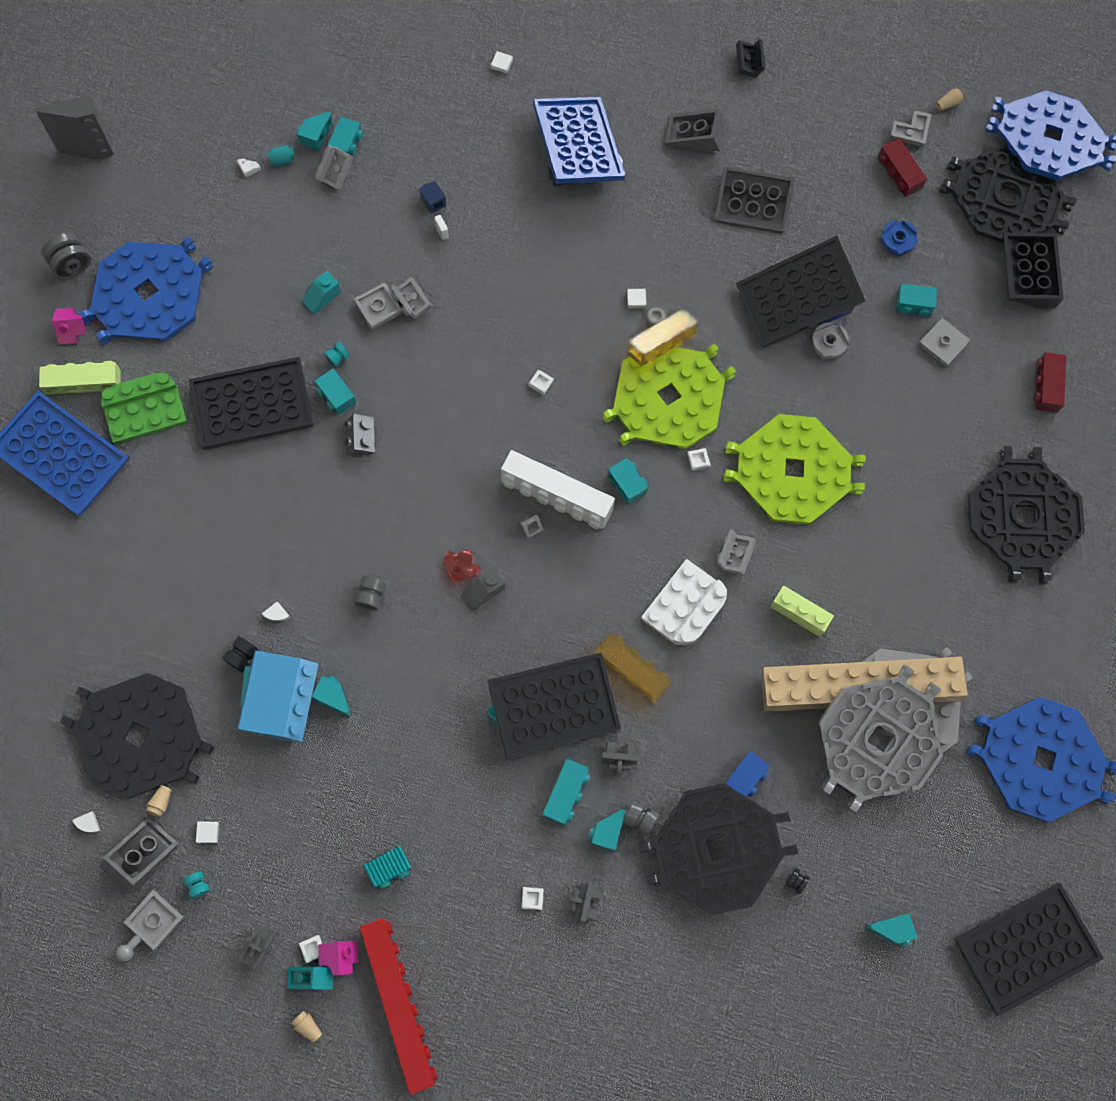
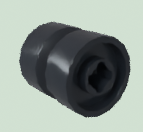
[222,636,259,673]

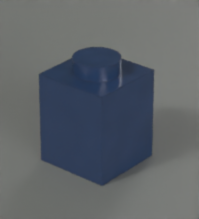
[419,180,447,214]

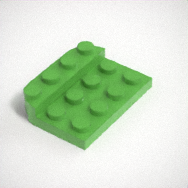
[101,373,188,445]

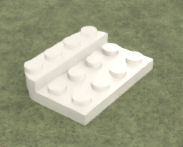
[641,559,727,645]

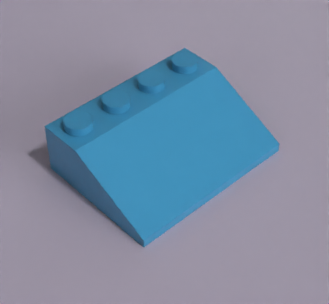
[237,651,319,743]

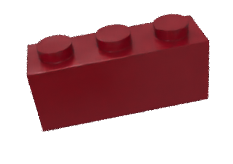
[878,138,927,197]
[1034,352,1067,413]

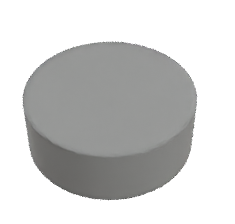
[647,308,665,327]

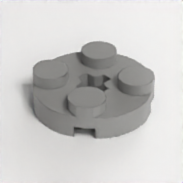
[811,322,849,359]

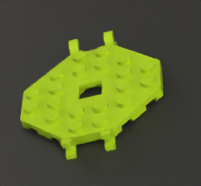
[602,343,736,450]
[723,414,866,525]

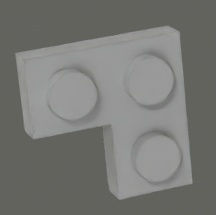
[890,110,931,147]

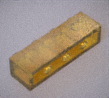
[627,309,698,367]
[595,633,671,704]

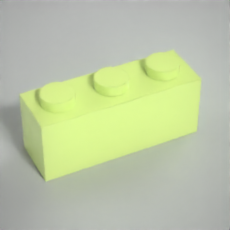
[770,585,834,637]

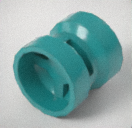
[324,342,350,368]
[183,871,210,899]

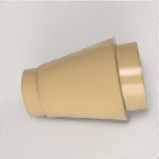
[936,88,963,111]
[146,785,172,818]
[291,1010,322,1043]

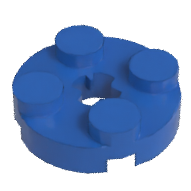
[880,220,918,257]

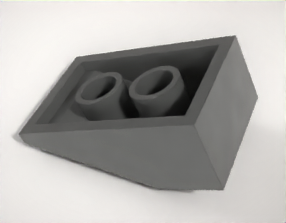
[665,109,726,153]
[100,817,178,894]

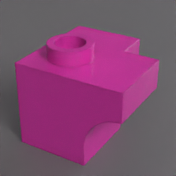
[52,308,86,345]
[318,941,359,975]

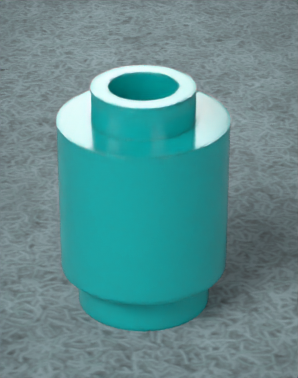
[268,145,295,166]

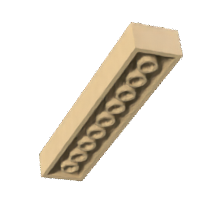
[761,657,968,712]

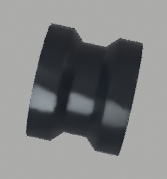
[785,868,810,894]

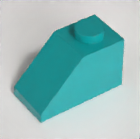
[296,112,333,151]
[302,271,342,314]
[312,675,351,717]
[588,809,626,852]
[866,913,918,947]
[287,967,334,990]

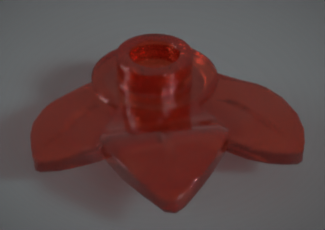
[444,550,481,582]

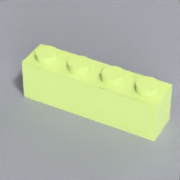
[39,361,121,395]

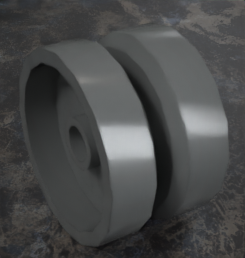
[41,233,91,279]

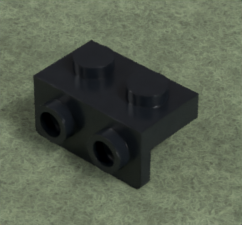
[736,39,766,78]

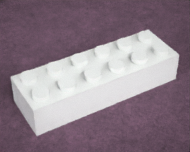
[501,450,615,529]

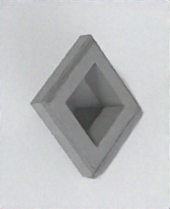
[520,514,544,539]

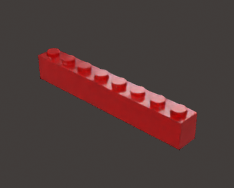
[360,918,438,1095]

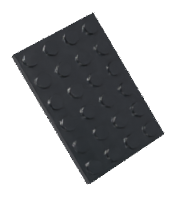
[736,235,866,348]
[189,357,314,450]
[487,652,621,759]
[954,882,1104,1016]

